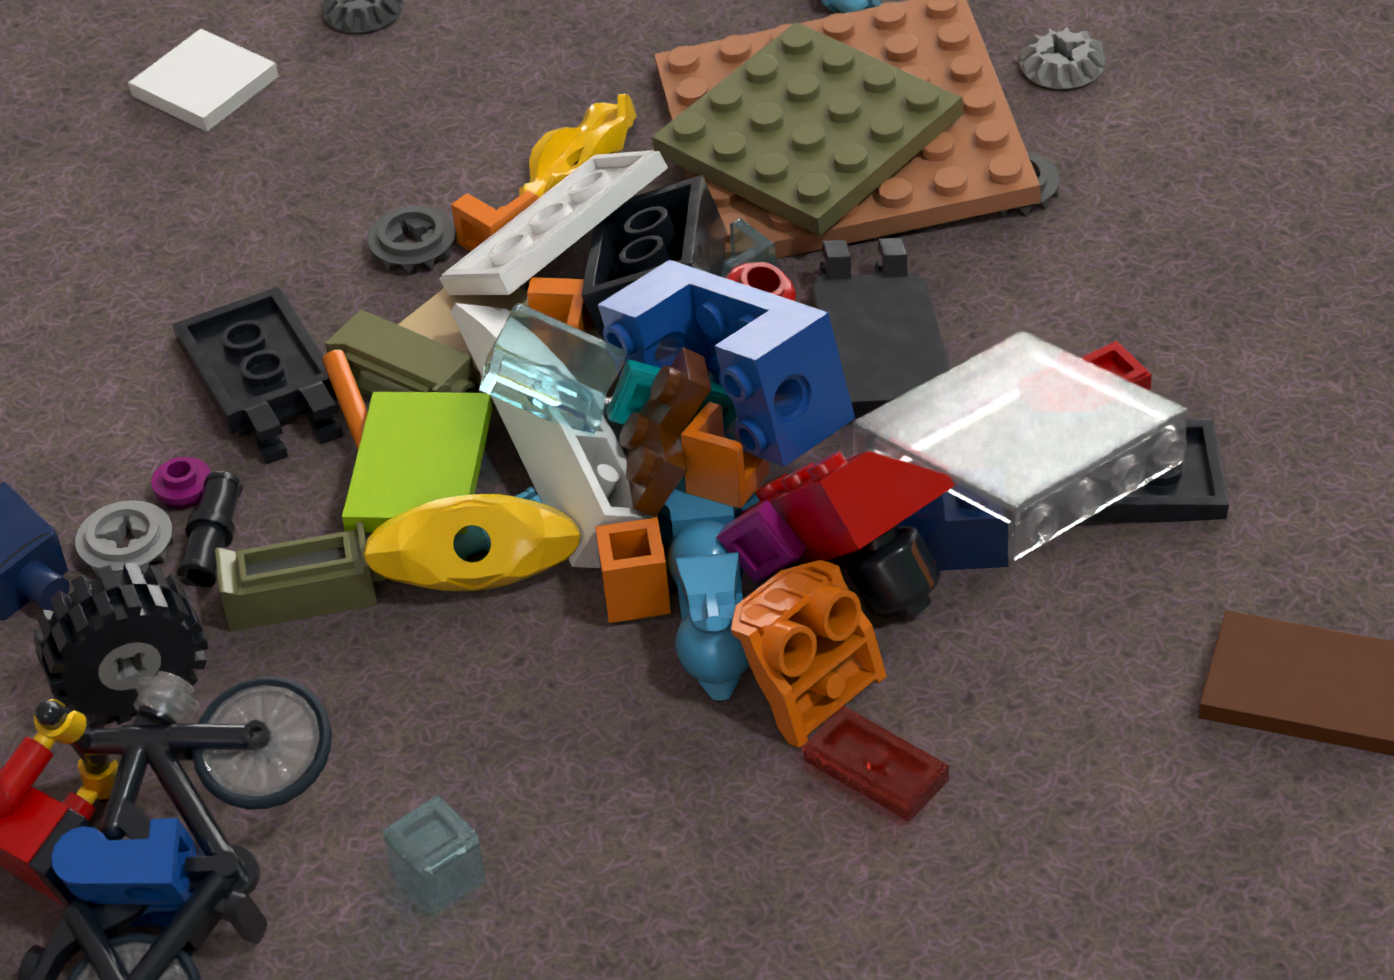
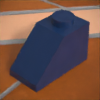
[898,473,1009,571]

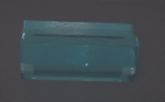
[479,304,626,439]

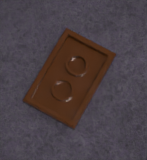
[1199,610,1394,756]

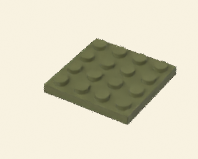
[652,22,963,236]

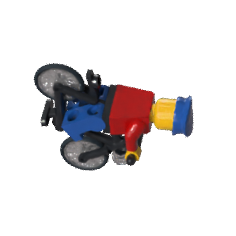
[0,671,332,980]

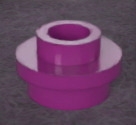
[151,457,211,509]

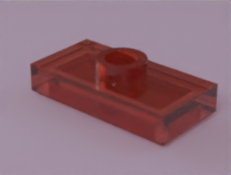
[803,706,949,822]

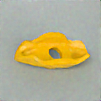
[519,94,637,198]
[363,494,581,592]

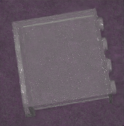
[852,331,1187,560]

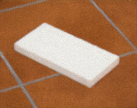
[440,150,668,295]

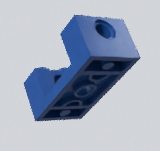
[598,260,855,467]

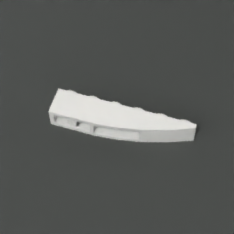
[451,303,654,568]

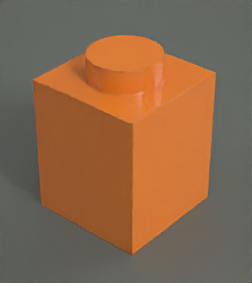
[595,517,671,623]

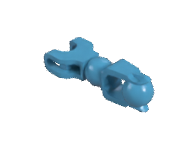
[656,478,760,701]

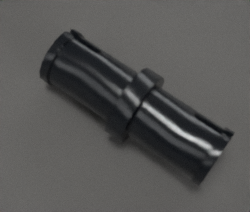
[177,471,243,587]

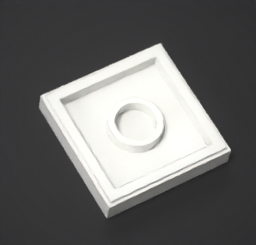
[128,29,278,132]

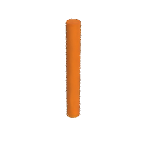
[322,350,368,450]

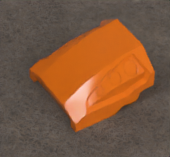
[731,560,887,748]

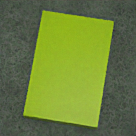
[342,392,493,534]

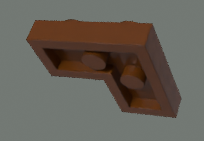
[620,347,711,518]

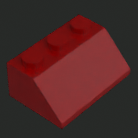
[741,450,955,564]

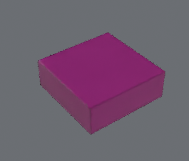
[716,500,807,584]

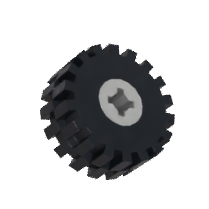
[33,563,208,726]

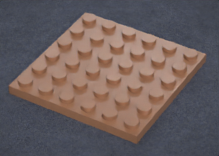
[654,0,1041,268]

